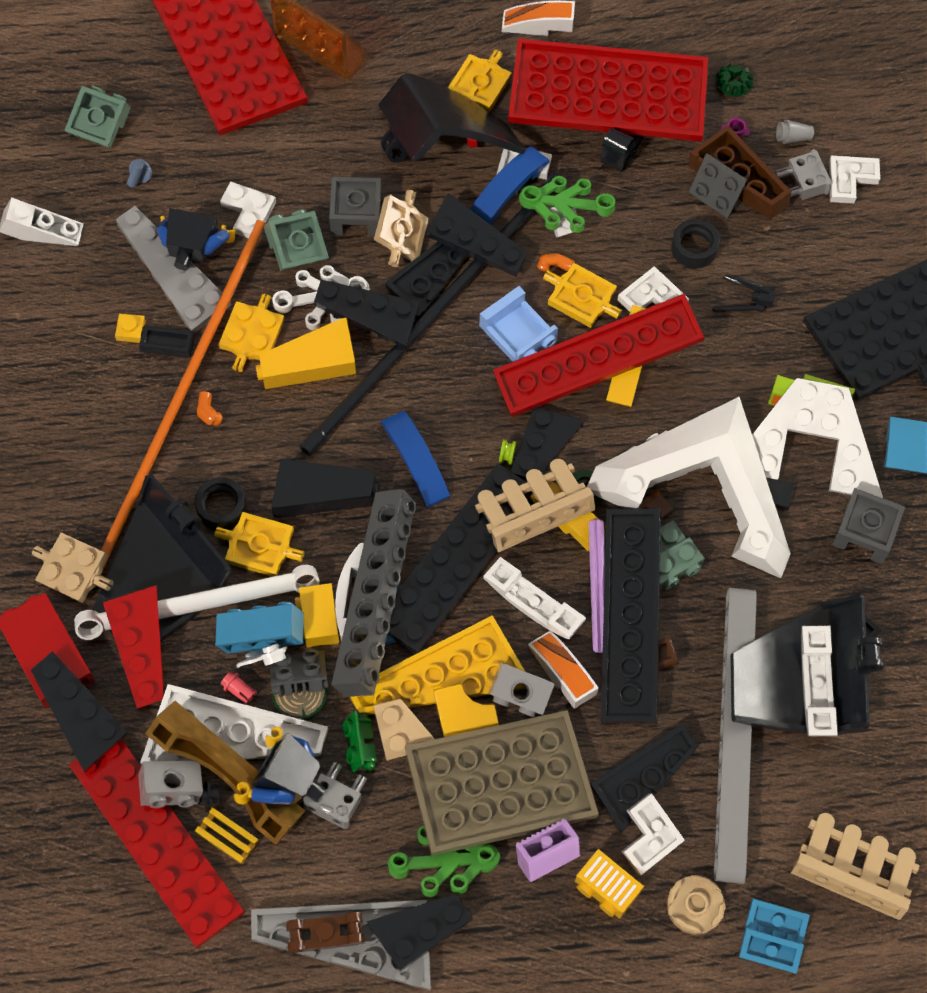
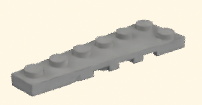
[116,206,231,334]

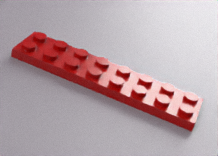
[493,294,704,417]
[68,740,245,949]

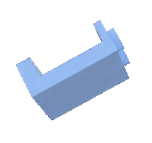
[479,286,558,362]

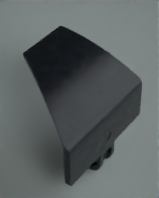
[379,73,526,163]
[93,474,232,642]
[731,594,884,735]

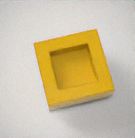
[115,314,146,343]

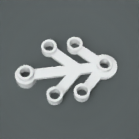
[272,265,370,330]

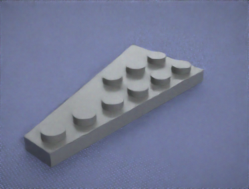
[251,900,431,991]

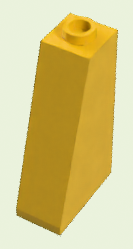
[256,318,356,389]

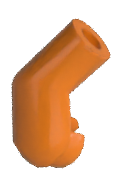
[537,253,575,272]
[197,391,223,426]

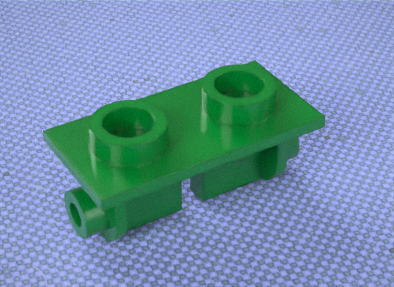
[343,711,377,774]

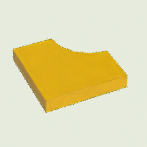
[433,683,499,737]

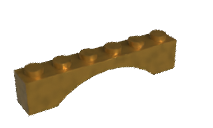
[145,701,305,845]

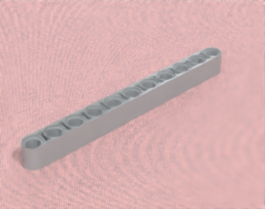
[714,588,756,884]

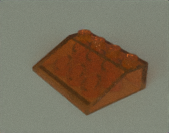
[270,0,366,82]

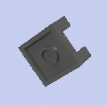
[329,177,382,236]
[832,488,905,564]

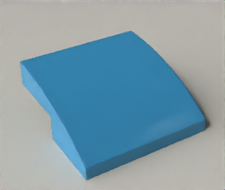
[884,417,927,474]
[739,898,810,974]

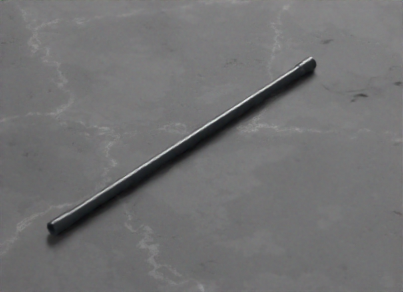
[299,172,562,456]

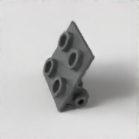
[689,153,747,219]
[270,649,328,697]

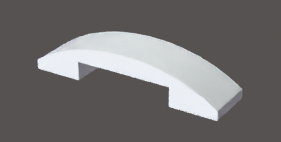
[335,543,364,640]
[483,557,586,639]
[802,626,837,736]

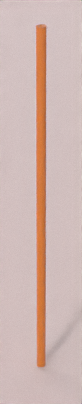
[101,220,266,572]

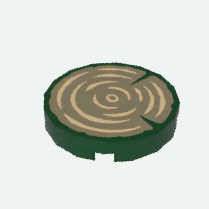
[272,682,327,721]

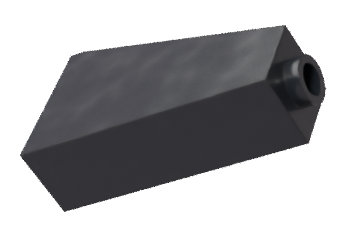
[271,459,380,518]

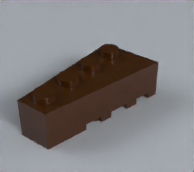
[689,125,791,220]

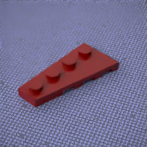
[103,585,164,708]

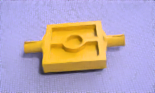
[448,50,512,111]
[543,263,622,328]
[219,294,285,372]
[214,512,305,577]

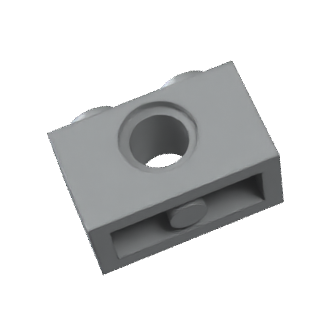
[488,662,555,717]
[138,761,203,808]

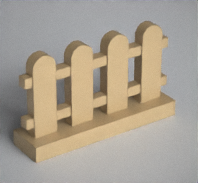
[475,459,595,552]
[791,813,920,920]

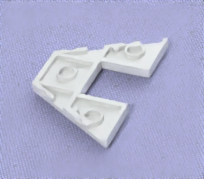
[752,378,883,498]

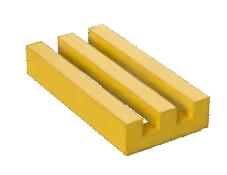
[195,807,259,865]

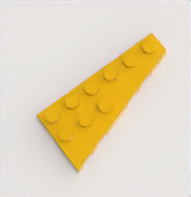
[350,615,527,715]

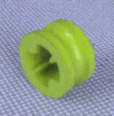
[499,439,516,465]

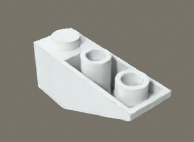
[0,198,83,246]

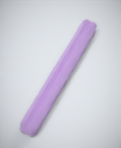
[589,519,605,653]

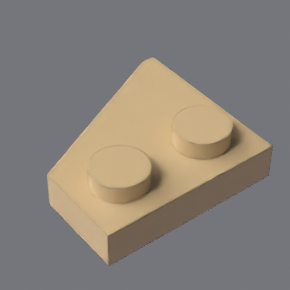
[373,698,434,760]

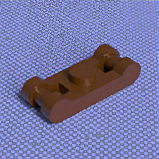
[286,912,365,953]

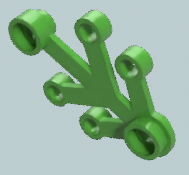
[519,176,615,233]
[388,825,500,897]

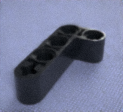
[600,128,645,172]

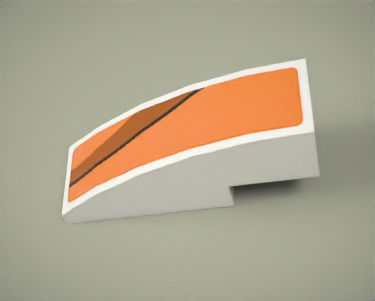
[502,1,575,36]
[528,631,599,709]

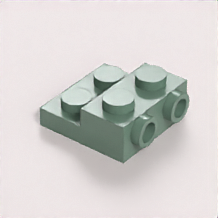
[64,85,131,149]
[264,209,329,271]
[660,520,705,590]

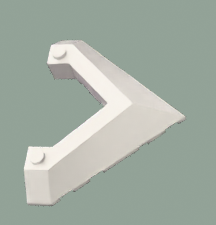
[587,397,791,578]

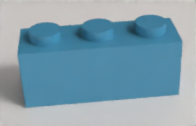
[215,602,304,654]

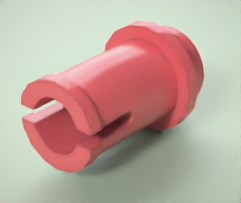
[221,671,257,705]

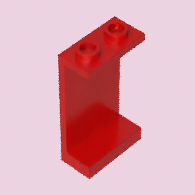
[0,593,95,709]

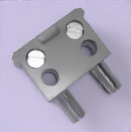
[774,149,831,200]
[303,762,367,829]

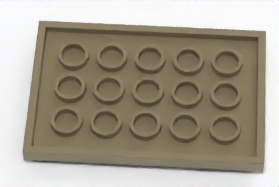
[405,710,599,856]

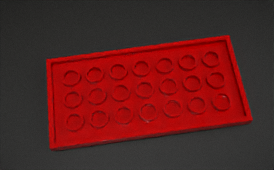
[152,0,308,136]
[508,38,708,142]

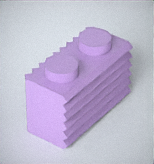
[516,819,580,882]

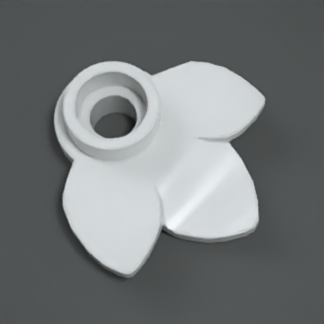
[236,643,288,668]

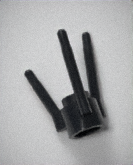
[712,275,776,312]

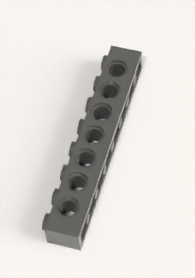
[331,489,416,697]

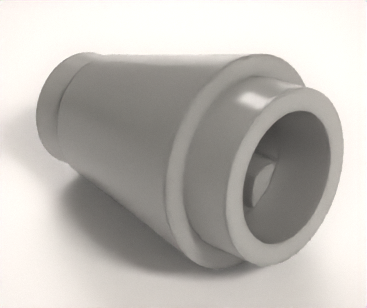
[776,120,814,144]

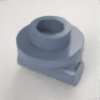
[127,159,152,187]

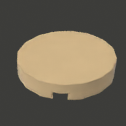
[667,875,725,935]

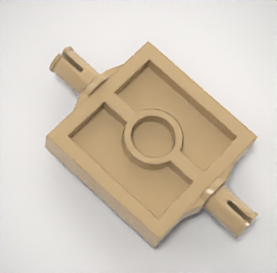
[374,190,429,267]
[32,533,113,603]

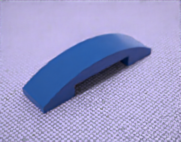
[470,146,550,225]
[381,411,450,508]

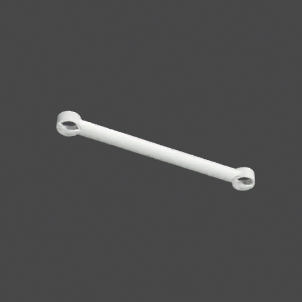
[74,564,320,640]

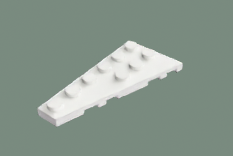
[140,684,328,765]

